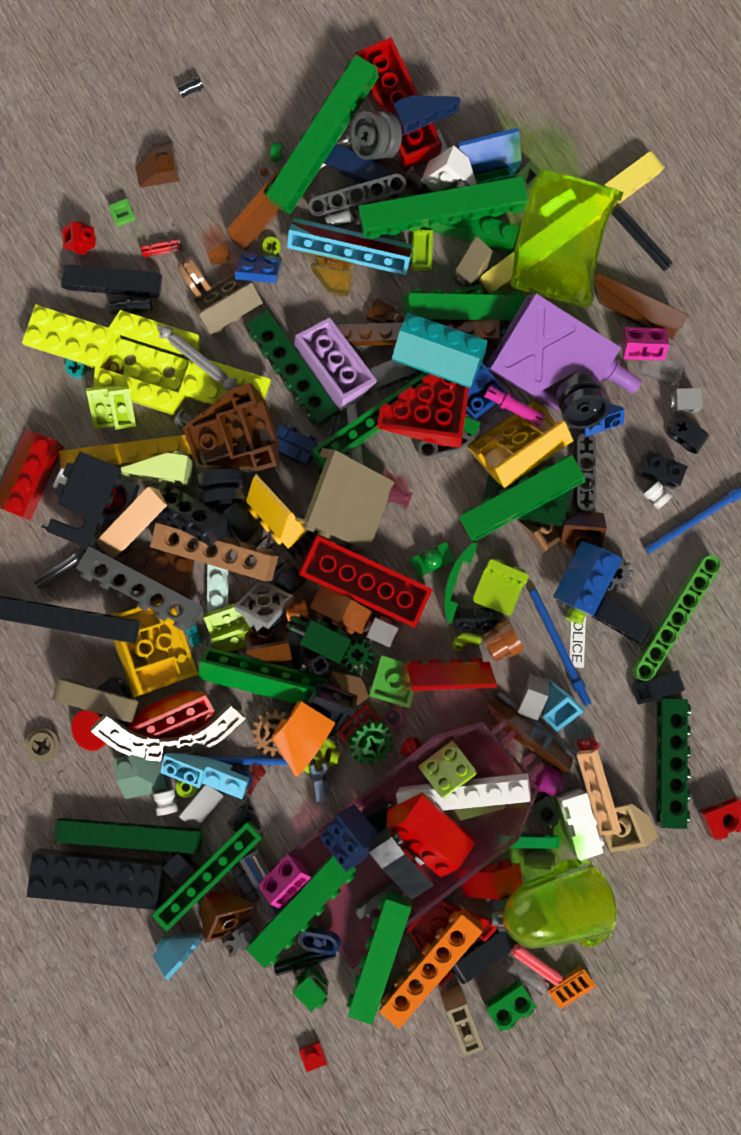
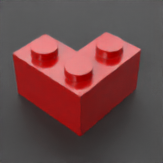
[460,859,523,900]

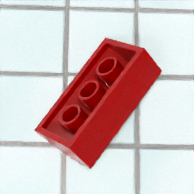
[0,430,64,521]
[402,658,497,691]
[386,792,476,877]

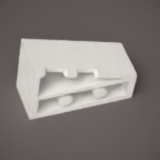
[555,788,604,861]

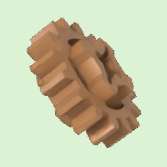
[251,710,288,756]

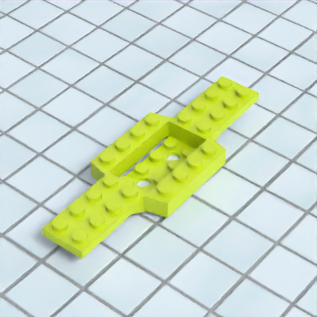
[22,305,271,416]

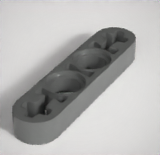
[576,434,596,512]

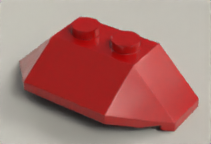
[127,690,215,738]

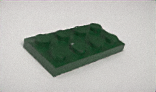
[483,474,571,527]

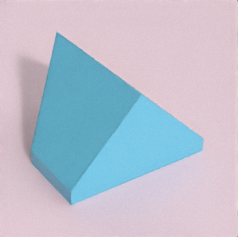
[542,679,585,732]

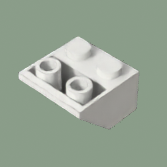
[421,145,477,192]

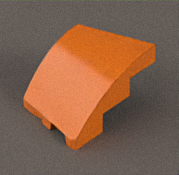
[271,701,335,777]

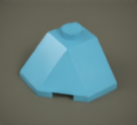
[153,933,203,980]

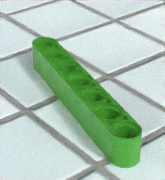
[631,555,721,681]

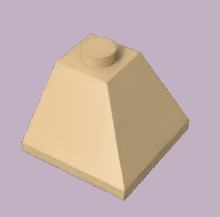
[604,804,658,852]

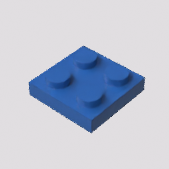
[235,253,282,283]

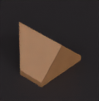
[518,520,563,554]
[329,671,370,705]

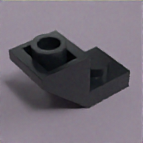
[631,670,685,705]

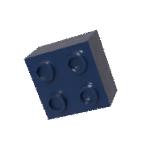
[320,804,378,872]

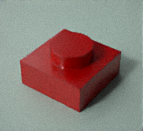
[299,1040,327,1072]

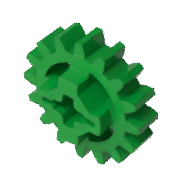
[347,719,394,766]

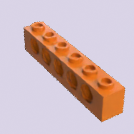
[379,907,483,1029]

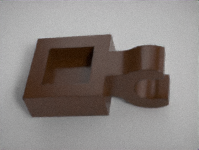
[367,298,404,323]

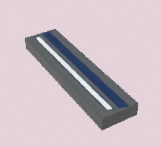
[239,848,280,918]

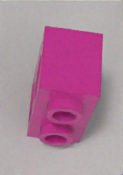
[620,327,669,361]
[258,855,312,909]

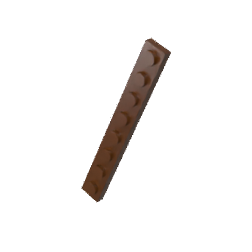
[335,320,500,346]

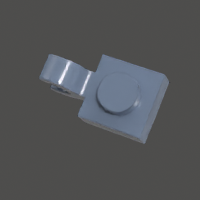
[310,761,328,802]

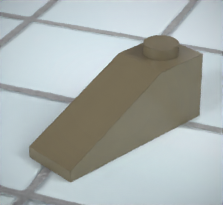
[454,237,492,287]
[440,985,484,1057]

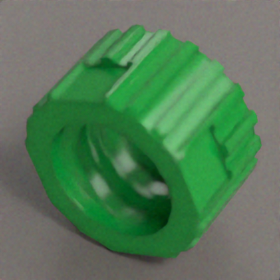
[270,142,282,162]

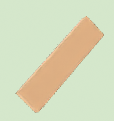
[576,749,622,835]

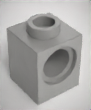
[668,388,703,414]

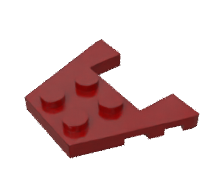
[407,896,498,988]

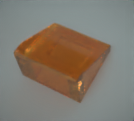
[208,241,231,265]

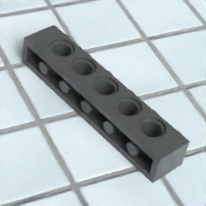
[76,546,203,631]

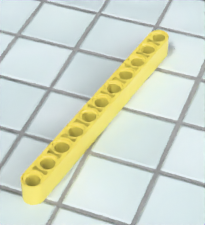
[478,151,665,295]

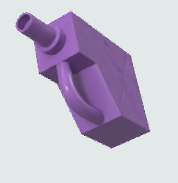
[485,293,642,410]

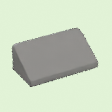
[179,785,225,829]

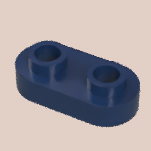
[298,927,341,955]

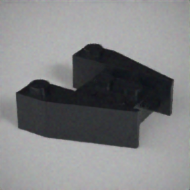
[362,796,434,900]

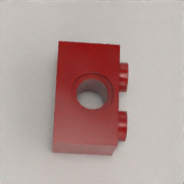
[698,796,741,840]

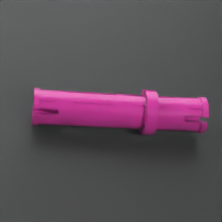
[484,385,546,427]

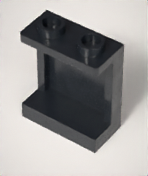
[304,680,358,741]

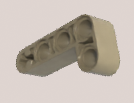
[52,678,138,722]

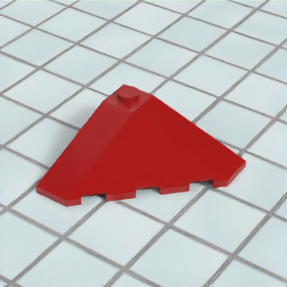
[377,374,469,448]

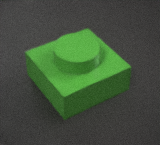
[108,198,136,227]

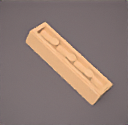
[96,487,167,560]

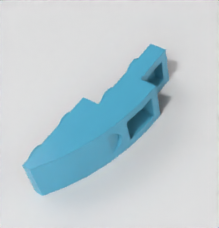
[160,753,249,799]

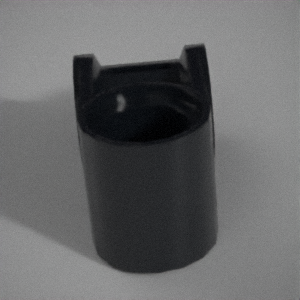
[666,417,709,454]

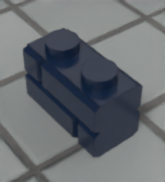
[276,424,318,468]

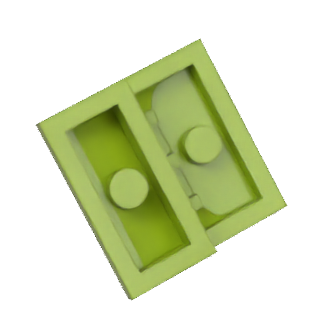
[86,386,136,430]
[203,602,254,653]

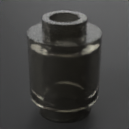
[524,848,556,870]

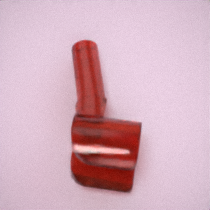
[246,765,266,795]

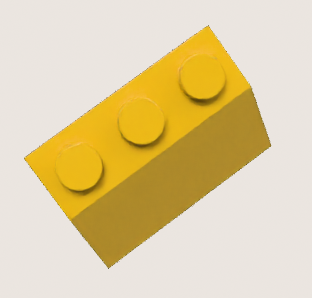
[246,474,307,548]

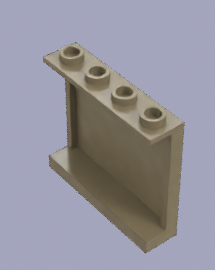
[295,448,394,553]

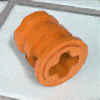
[286,599,309,622]

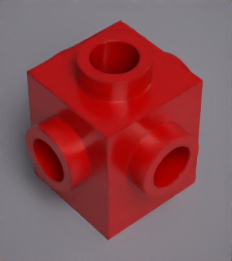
[62,222,96,254]

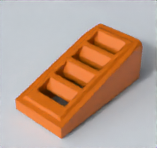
[547,964,596,1009]

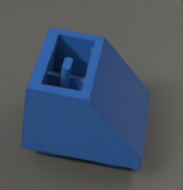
[466,363,507,420]

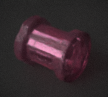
[387,485,413,509]

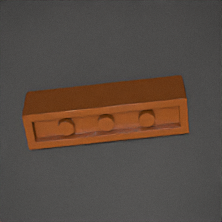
[227,169,280,251]

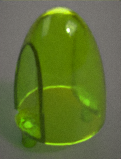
[502,858,617,949]

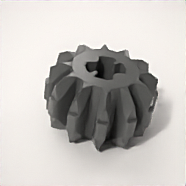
[607,557,634,592]

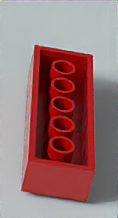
[354,37,442,171]
[298,535,433,628]

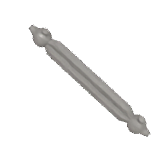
[157,325,237,390]

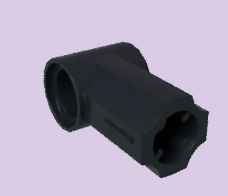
[298,652,329,675]

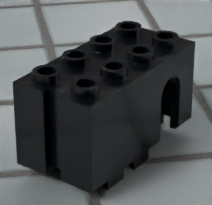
[41,451,123,548]

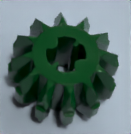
[343,637,376,673]

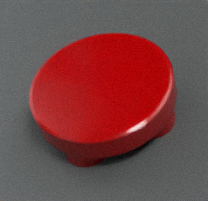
[71,710,107,751]

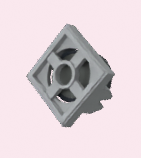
[234,580,295,631]

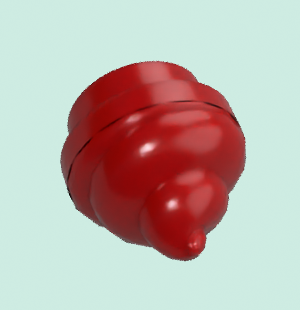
[400,737,423,758]
[577,737,600,751]

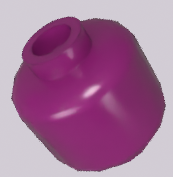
[532,765,565,796]

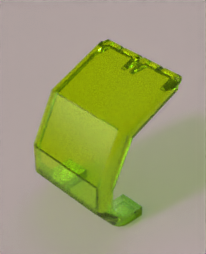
[511,168,624,308]

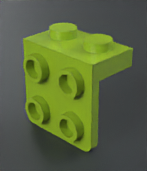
[473,558,529,616]
[418,740,476,798]

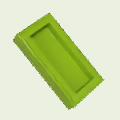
[411,229,433,272]

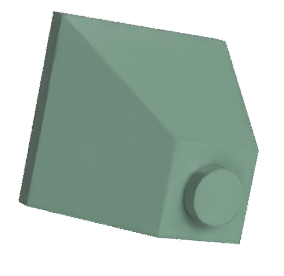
[113,754,168,799]

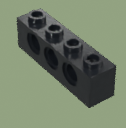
[156,482,228,546]

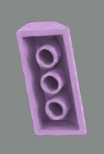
[294,318,377,411]

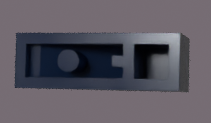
[393,95,461,136]

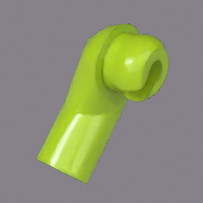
[451,632,482,652]

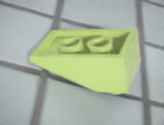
[120,451,194,488]

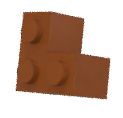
[310,585,374,635]

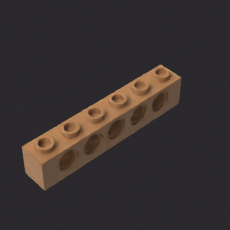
[150,520,278,581]

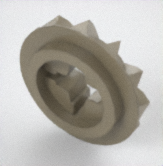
[25,728,60,763]

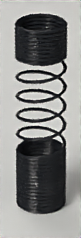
[222,502,306,594]

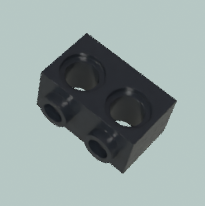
[635,451,688,489]

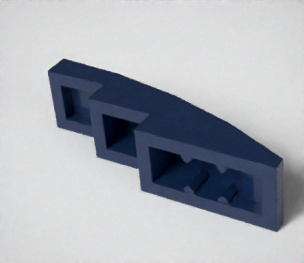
[323,144,403,198]

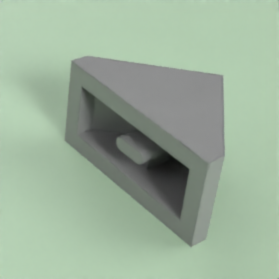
[517,674,549,721]

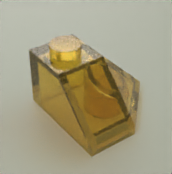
[311,256,357,296]

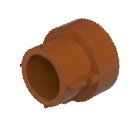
[482,619,524,662]

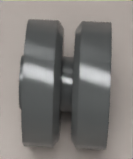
[350,111,402,160]

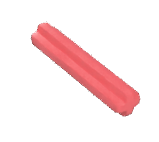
[511,944,563,985]

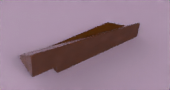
[592,273,688,340]
[485,695,574,774]

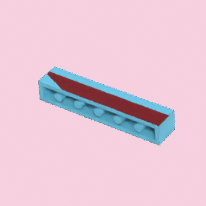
[287,218,413,275]

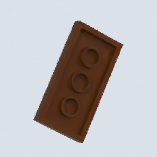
[115,548,195,599]

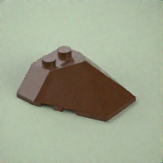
[182,383,279,471]

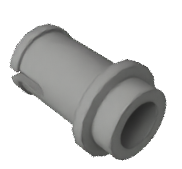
[324,209,351,227]

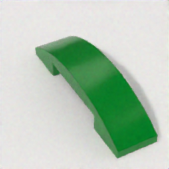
[443,542,477,624]

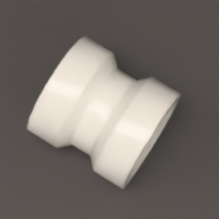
[643,481,673,510]
[153,789,178,816]

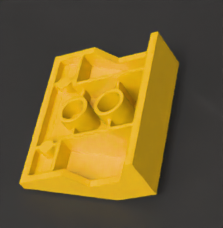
[467,400,573,488]
[111,598,198,698]

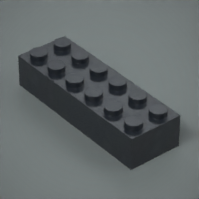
[27,849,166,910]

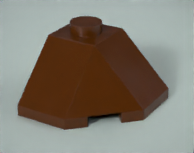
[136,141,180,188]
[561,511,607,555]
[244,613,292,663]
[201,890,255,943]

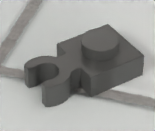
[222,919,259,957]

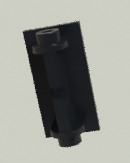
[454,608,498,631]

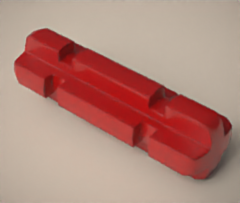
[141,238,181,257]

